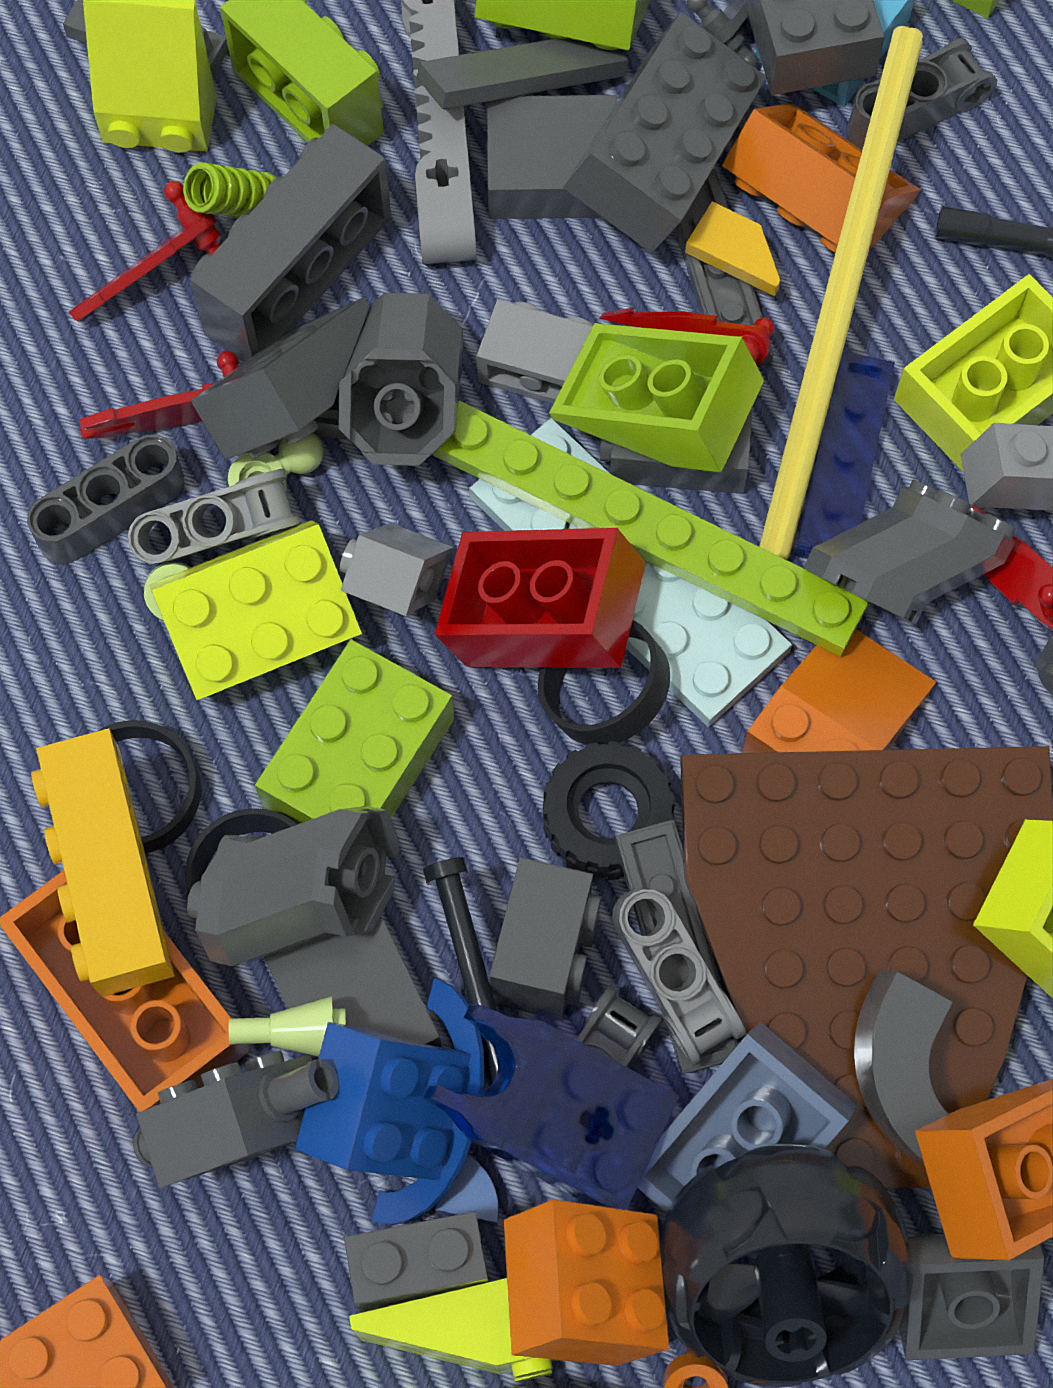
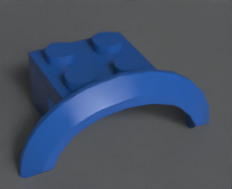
[295,978,484,1225]

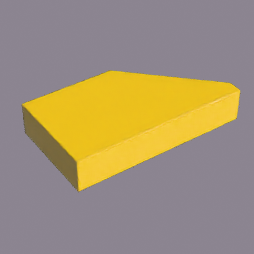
[685,201,780,296]

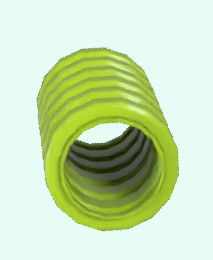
[183,162,276,218]

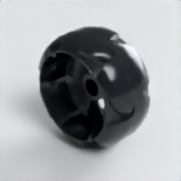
[660,1144,914,1387]

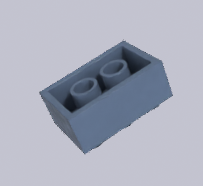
[626,1021,858,1213]

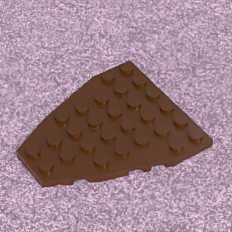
[680,746,1053,1189]

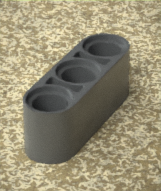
[27,434,184,564]

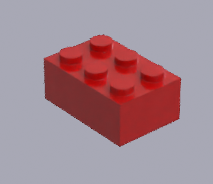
[434,528,646,668]

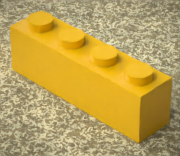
[31,728,175,997]

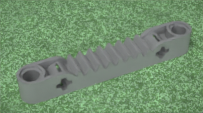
[401,0,477,264]

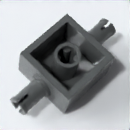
[133,1050,339,1188]

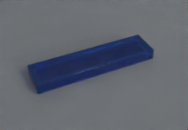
[795,351,895,559]

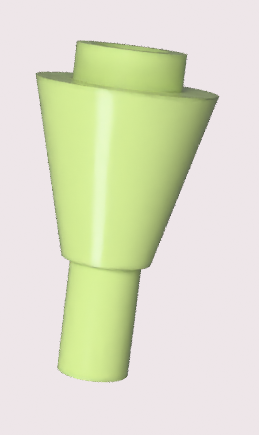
[229,996,346,1057]

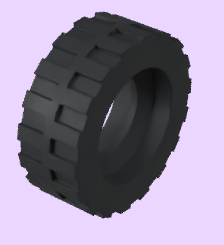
[543,741,675,880]

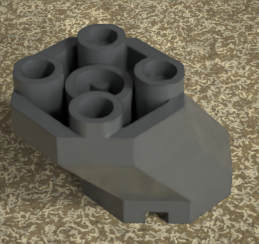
[339,293,463,466]
[803,480,1017,624]
[187,806,400,966]

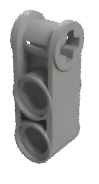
[128,468,301,564]
[612,889,746,1066]

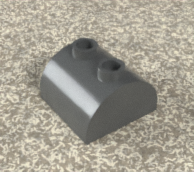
[899,1233,1044,1360]

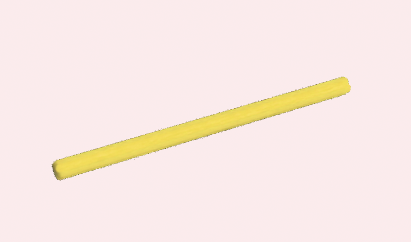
[759,26,923,560]

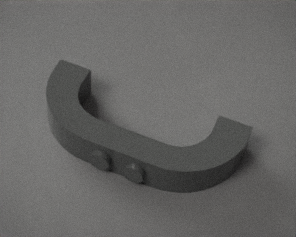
[854,970,953,1167]

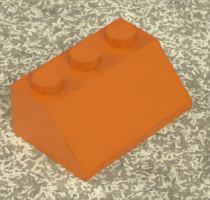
[722,103,921,253]

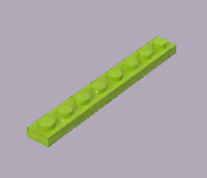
[433,401,869,657]

